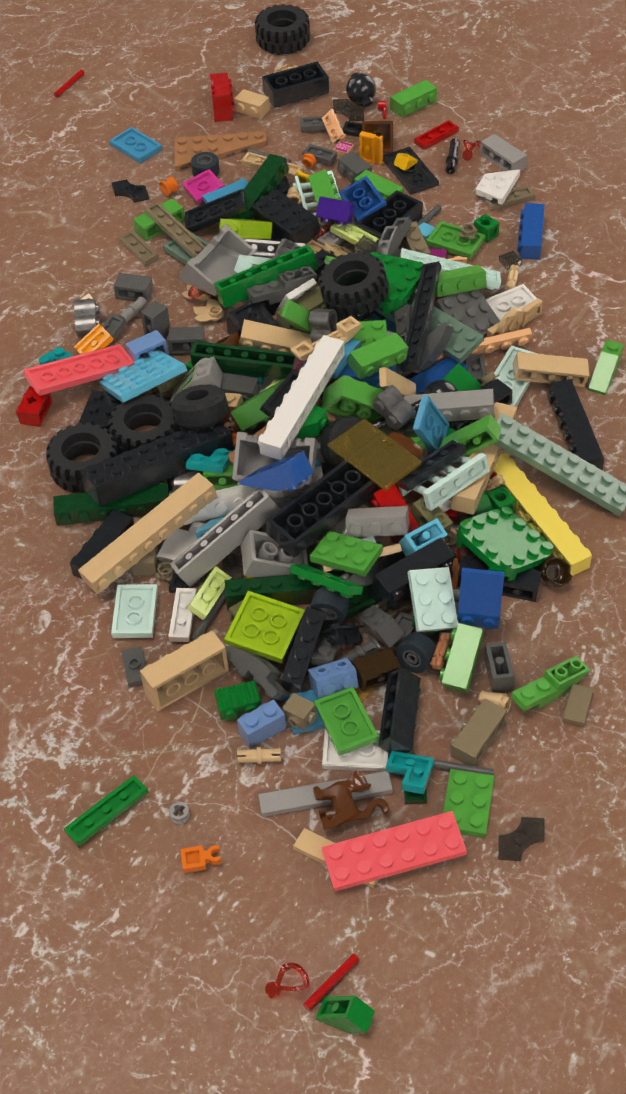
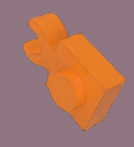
[180,845,222,873]

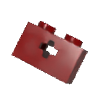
[16,386,53,427]

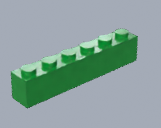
[214,245,318,308]

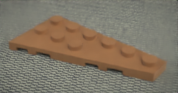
[174,131,267,172]

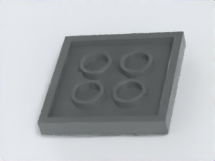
[434,289,500,337]

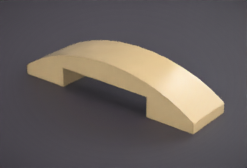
[290,316,362,360]

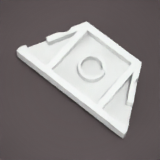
[476,169,520,204]

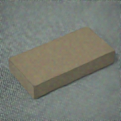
[563,684,593,727]

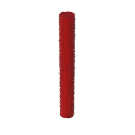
[54,70,85,98]
[303,954,360,1011]

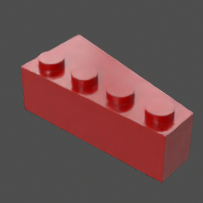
[210,73,235,122]

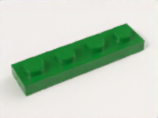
[289,564,363,598]
[64,775,149,847]

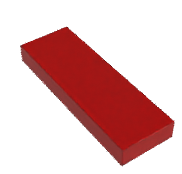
[414,120,459,150]

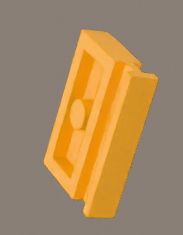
[359,131,383,166]
[74,324,114,354]

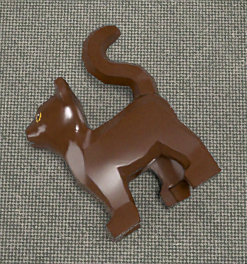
[313,770,389,830]

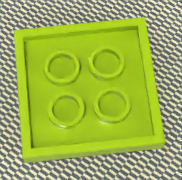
[224,591,305,663]

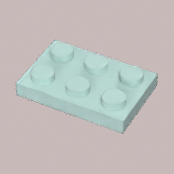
[407,567,458,632]
[111,584,158,638]

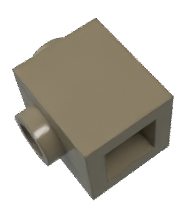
[282,693,317,731]

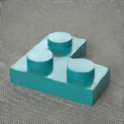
[186,448,232,474]
[386,751,434,794]

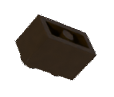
[352,648,401,691]

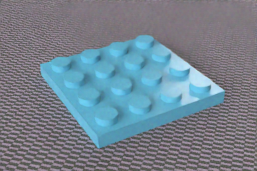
[98,351,187,403]

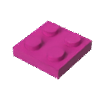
[182,169,224,205]

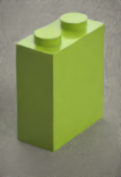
[219,219,272,239]

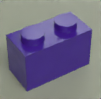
[316,196,355,226]

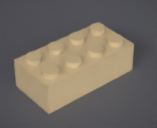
[140,631,229,711]

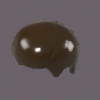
[540,557,573,588]

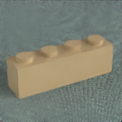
[239,319,312,361]
[513,352,590,387]

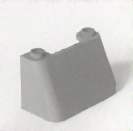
[178,224,256,296]
[232,432,318,490]

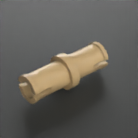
[237,747,281,764]

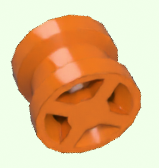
[159,176,179,196]

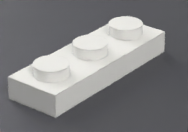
[168,588,197,642]

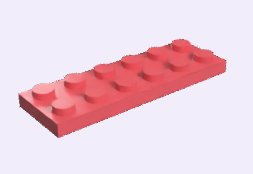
[23,344,134,396]
[321,811,467,892]

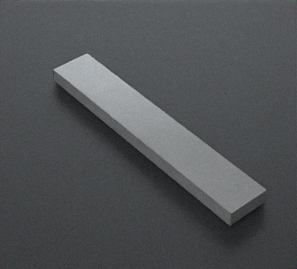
[258,771,393,817]

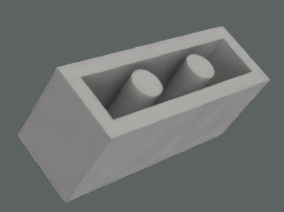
[480,134,527,171]
[345,506,410,537]

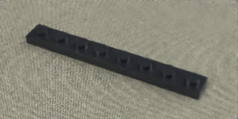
[400,261,442,372]

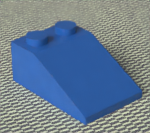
[339,176,387,222]
[239,451,314,492]
[457,568,505,629]

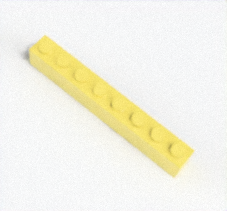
[493,453,592,576]

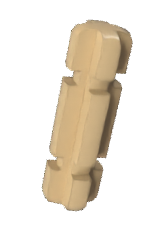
[506,264,519,290]
[484,474,505,493]

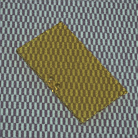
[327,419,422,491]

